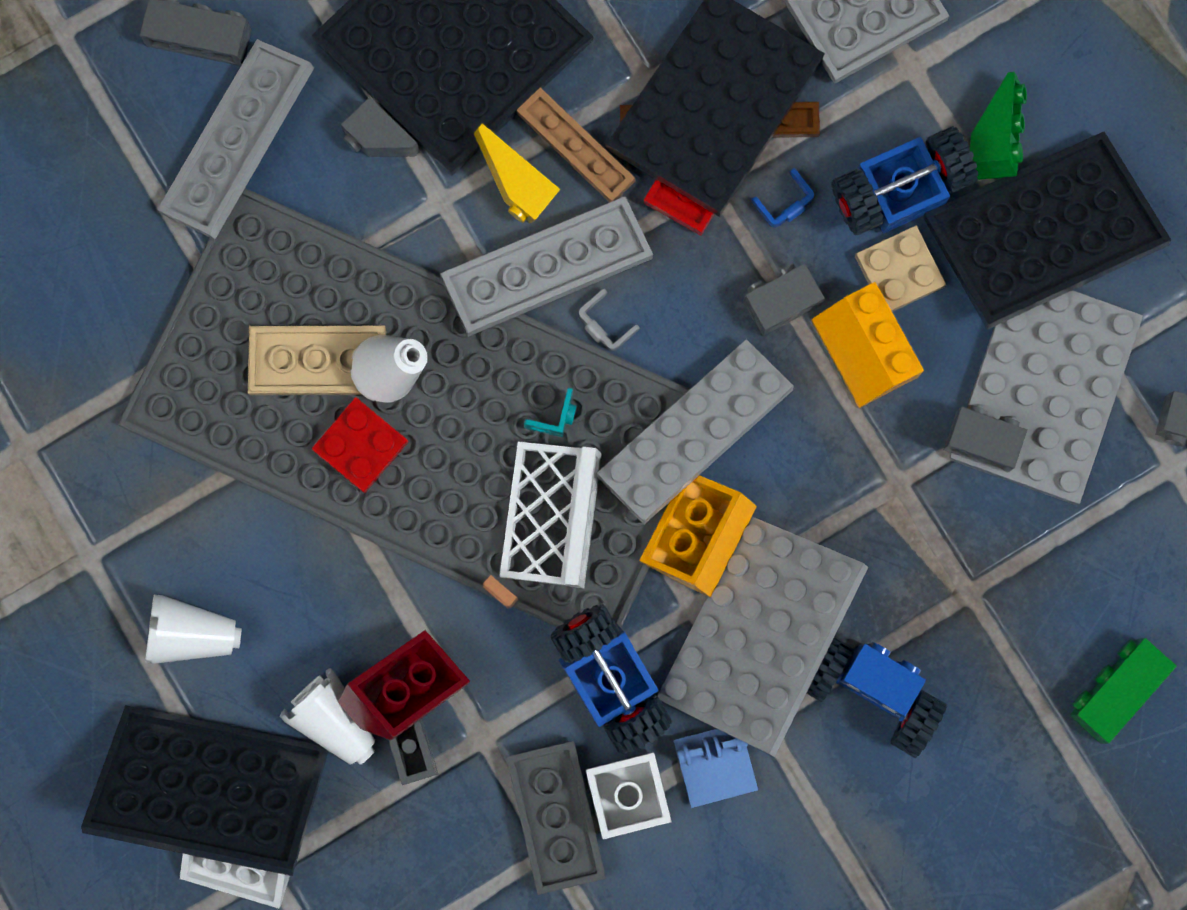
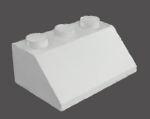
[180,854,290,909]

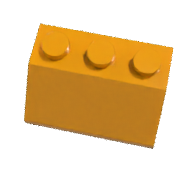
[811,282,924,408]
[639,475,757,597]

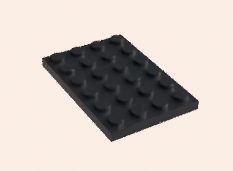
[606,0,825,217]
[924,131,1171,330]
[81,705,328,876]

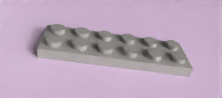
[157,39,314,239]
[440,196,653,337]
[597,339,794,525]

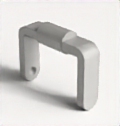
[579,288,640,351]

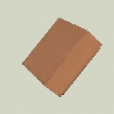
[483,575,518,609]

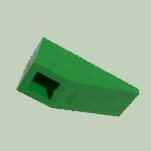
[970,71,1027,180]

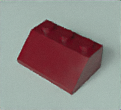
[338,630,470,740]

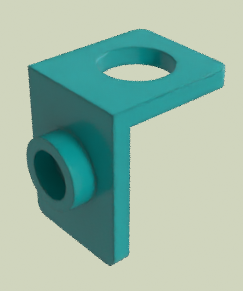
[524,387,577,438]

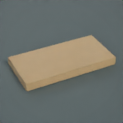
[248,326,386,395]

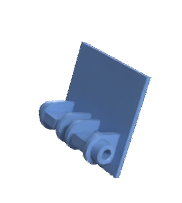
[673,729,758,808]

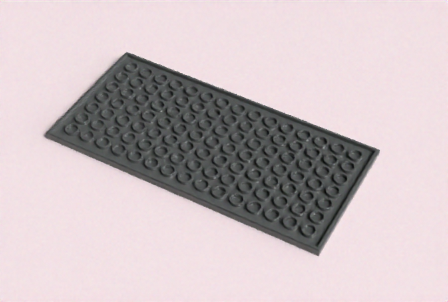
[117,188,690,628]

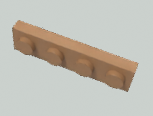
[517,87,635,203]

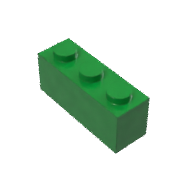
[1069,638,1177,744]

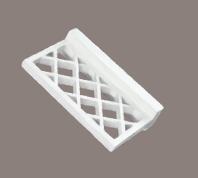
[500,442,602,588]

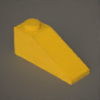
[474,124,560,223]

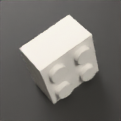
[586,752,671,839]

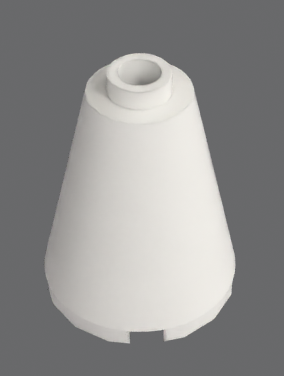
[351,335,427,403]
[145,595,242,664]
[279,668,375,765]

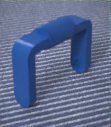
[751,168,814,228]

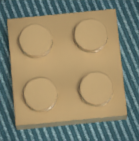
[855,225,946,312]

